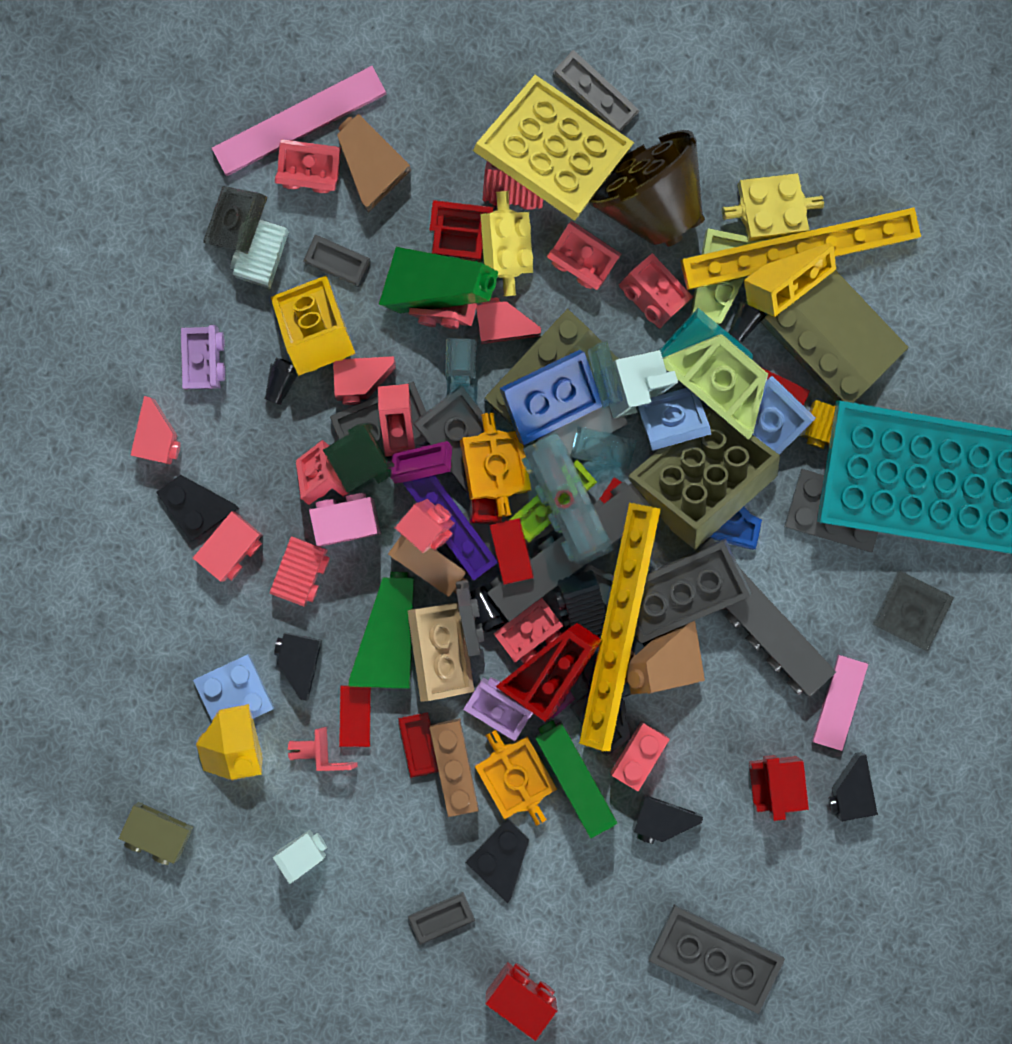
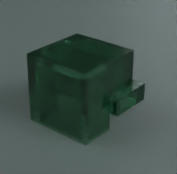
[323,423,395,493]

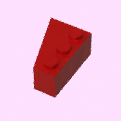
[495,623,602,722]

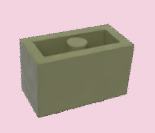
[118,802,193,865]

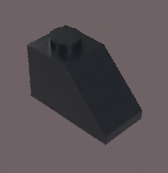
[274,632,322,701]
[828,752,878,822]
[632,794,703,844]

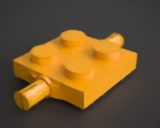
[460,413,532,517]
[475,729,557,826]

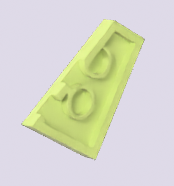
[690,228,766,325]

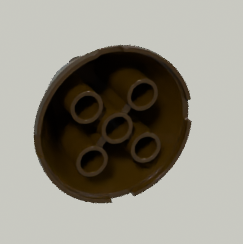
[589,130,705,247]

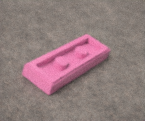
[812,655,868,751]

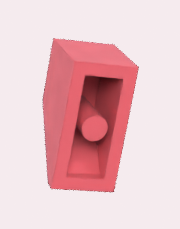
[476,297,541,344]
[333,356,396,405]
[378,384,415,457]
[131,396,180,465]

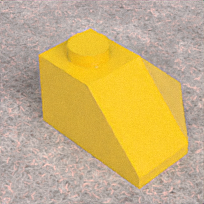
[196,704,263,780]

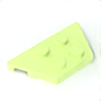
[663,334,768,440]

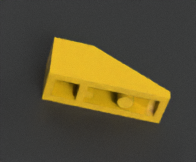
[744,243,836,317]

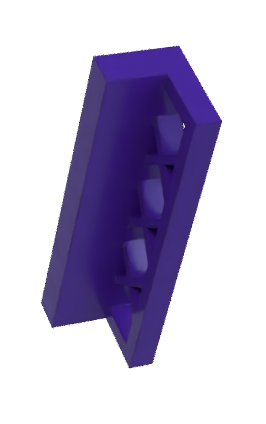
[402,475,498,580]

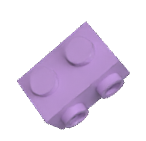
[181,325,225,389]
[463,677,533,741]

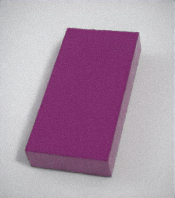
[390,441,452,484]

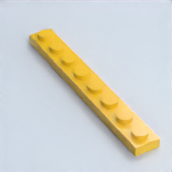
[680,207,921,290]
[579,502,660,751]

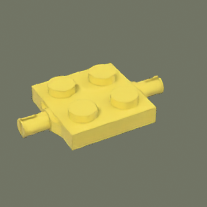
[722,173,824,241]
[480,191,533,296]

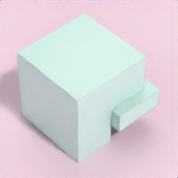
[600,350,678,419]

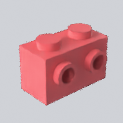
[395,499,454,553]

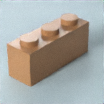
[430,718,479,817]

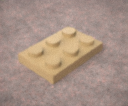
[407,602,474,702]

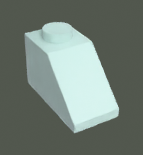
[273,830,327,884]

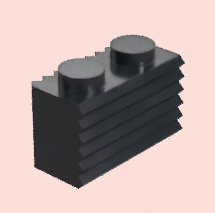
[555,570,606,635]

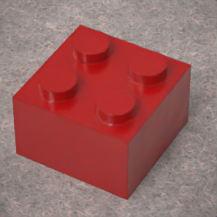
[485,962,558,1041]

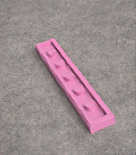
[212,66,386,176]

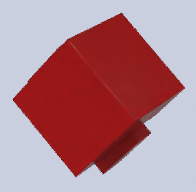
[429,200,494,263]
[749,755,809,821]

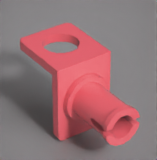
[288,727,358,771]

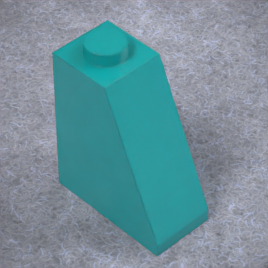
[660,308,753,360]

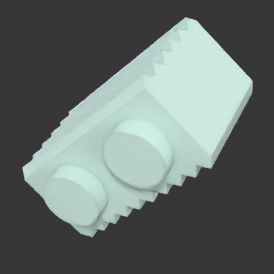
[230,217,289,289]

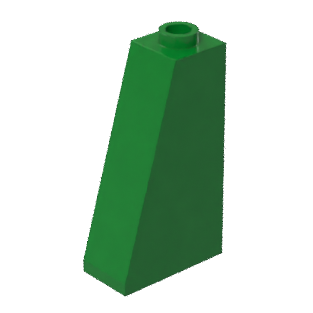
[378,247,498,314]
[348,571,415,688]
[535,720,618,839]

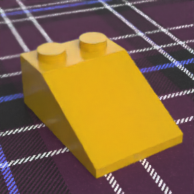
[271,275,356,376]

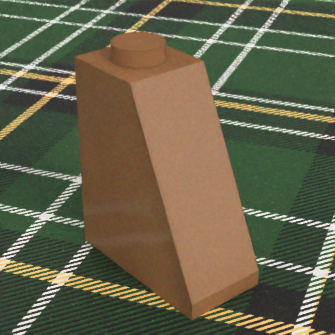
[337,114,411,213]
[388,535,467,597]
[627,621,705,694]

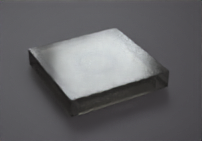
[203,186,268,254]
[872,571,954,652]

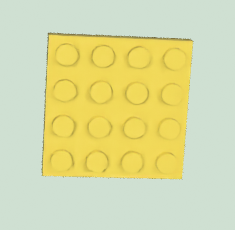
[473,75,634,221]

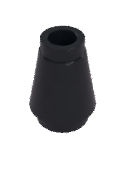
[728,297,766,342]
[264,358,298,405]
[470,586,506,633]

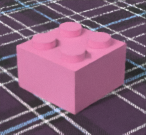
[309,493,381,546]

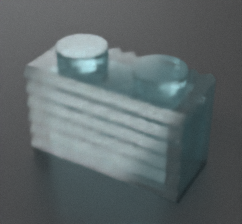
[445,338,478,387]

